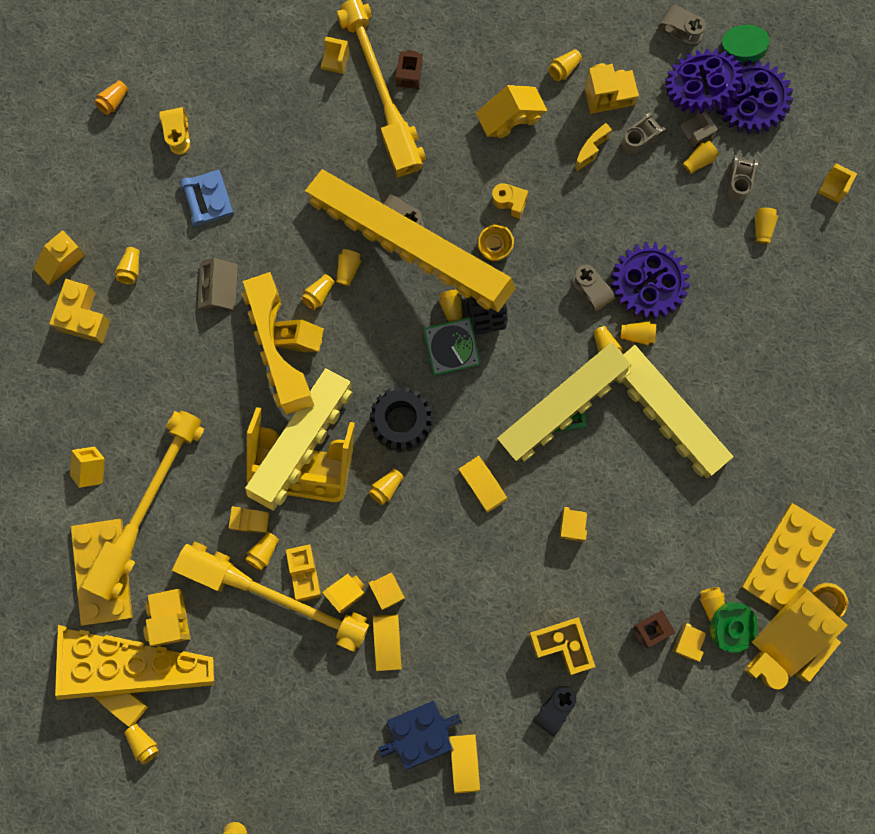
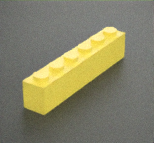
[497,342,632,462]
[615,345,734,478]
[245,368,353,511]

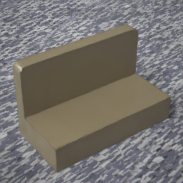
[198,258,238,310]

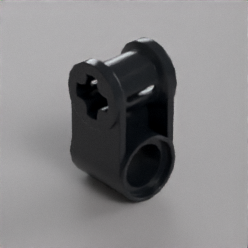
[532,686,576,737]

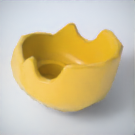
[478,225,514,261]
[811,582,849,618]

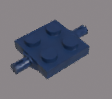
[378,700,462,770]

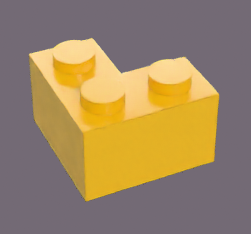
[584,63,639,114]
[476,85,547,138]
[49,279,110,344]
[143,589,191,646]
[528,617,595,675]

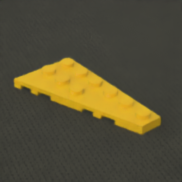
[55,625,214,700]

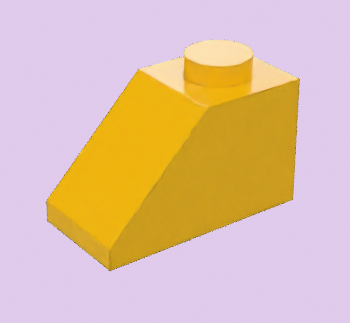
[33,230,85,286]
[274,319,324,353]
[322,574,365,614]

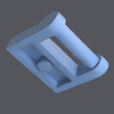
[179,169,234,227]

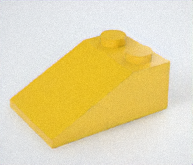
[751,586,848,677]

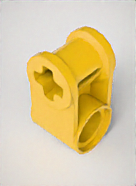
[160,107,190,155]

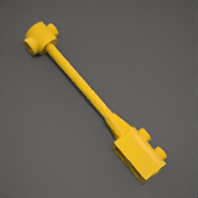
[336,0,426,178]
[80,411,204,601]
[172,541,370,652]

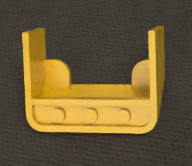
[247,407,355,502]

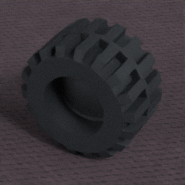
[466,296,508,334]
[370,387,432,452]

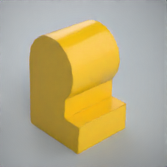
[492,183,528,219]
[229,506,269,533]
[744,651,789,689]

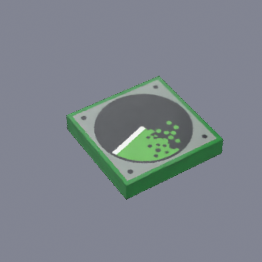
[423,317,481,375]

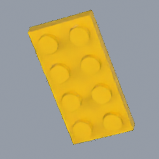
[741,503,836,611]
[71,519,133,626]

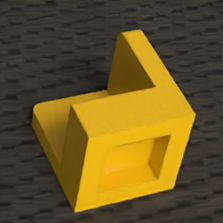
[321,37,349,74]
[818,164,857,203]
[70,447,105,488]
[559,507,587,542]
[369,573,405,610]
[672,623,706,662]

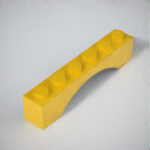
[242,272,315,415]

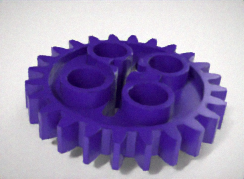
[665,49,744,114]
[717,60,793,134]
[611,242,690,320]

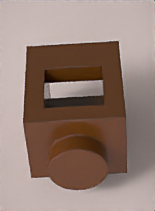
[396,50,423,89]
[632,610,675,648]

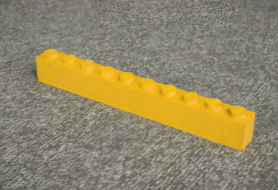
[305,169,516,312]

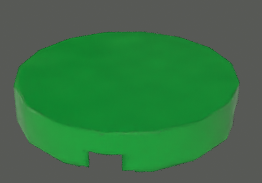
[722,25,770,63]
[710,602,758,653]

